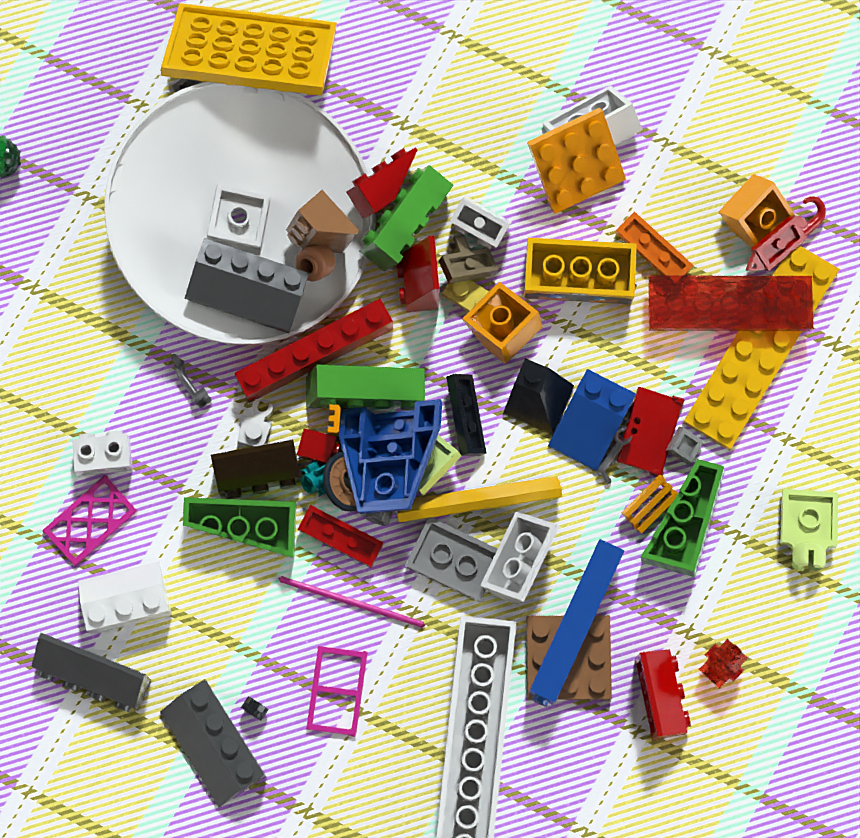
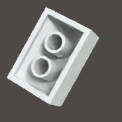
[542,85,643,145]
[480,511,560,605]
[78,561,172,635]

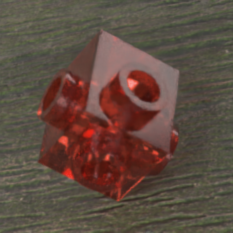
[699,639,748,689]

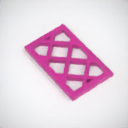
[42,475,137,567]

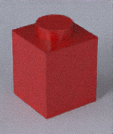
[297,428,340,464]

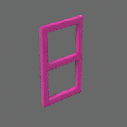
[306,646,368,737]

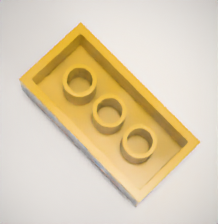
[524,237,637,305]

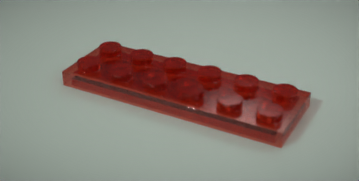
[648,275,814,331]

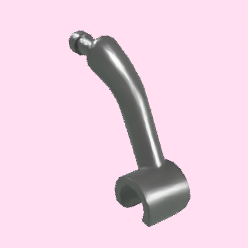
[171,354,212,408]
[597,426,633,484]

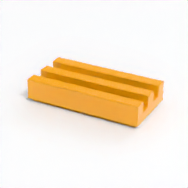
[328,404,341,437]
[621,475,678,534]

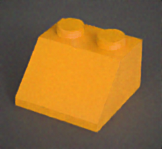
[718,174,795,248]
[462,281,543,364]

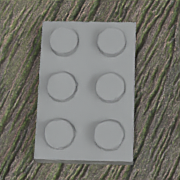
[405,517,498,602]

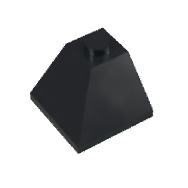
[503,358,574,435]

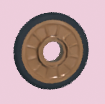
[323,452,357,512]

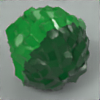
[0,135,21,178]

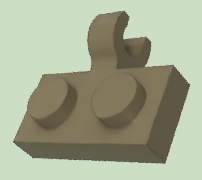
[439,235,499,284]

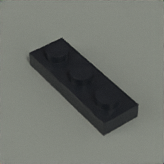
[446,374,487,456]

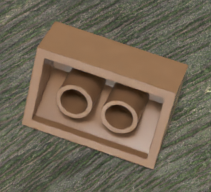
[286,190,359,253]

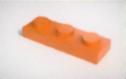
[615,211,694,287]

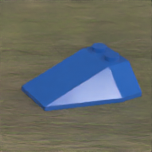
[339,399,442,514]

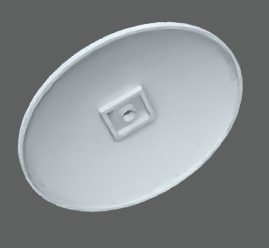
[104,82,376,345]

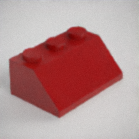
[635,649,691,741]

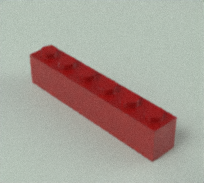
[234,298,393,403]

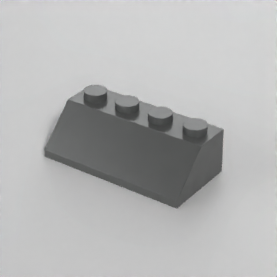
[184,238,309,334]
[31,632,151,713]
[160,679,267,807]

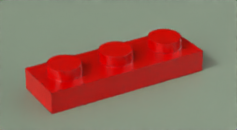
[298,505,384,568]

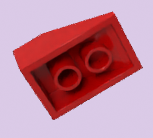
[397,235,440,312]

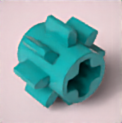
[300,460,326,497]

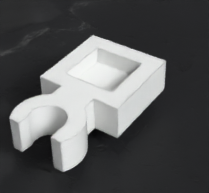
[237,399,274,447]

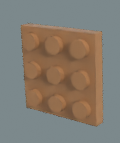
[526,615,612,700]

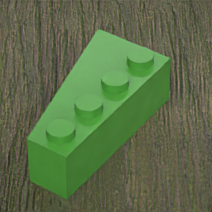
[359,165,454,271]
[306,365,425,410]
[640,459,725,577]
[183,497,297,558]

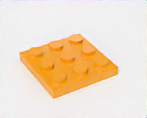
[527,108,626,214]

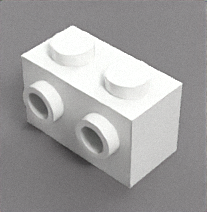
[449,196,512,249]
[72,430,133,477]

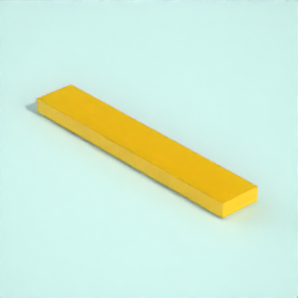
[396,476,563,522]

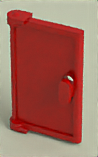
[617,387,685,477]

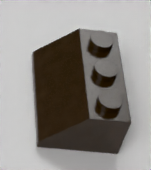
[211,439,301,499]

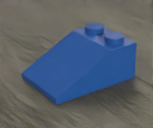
[548,369,636,471]

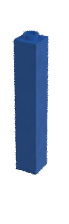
[528,538,625,707]

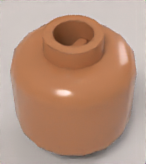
[295,245,335,282]

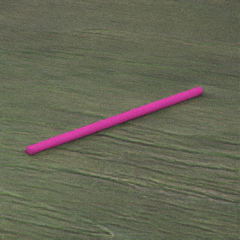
[278,576,425,628]

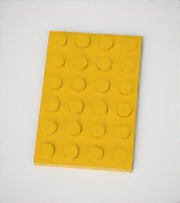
[161,3,337,96]

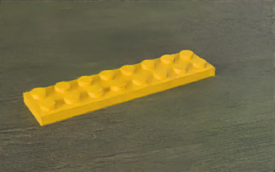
[683,245,840,451]

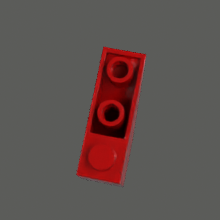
[346,147,418,219]

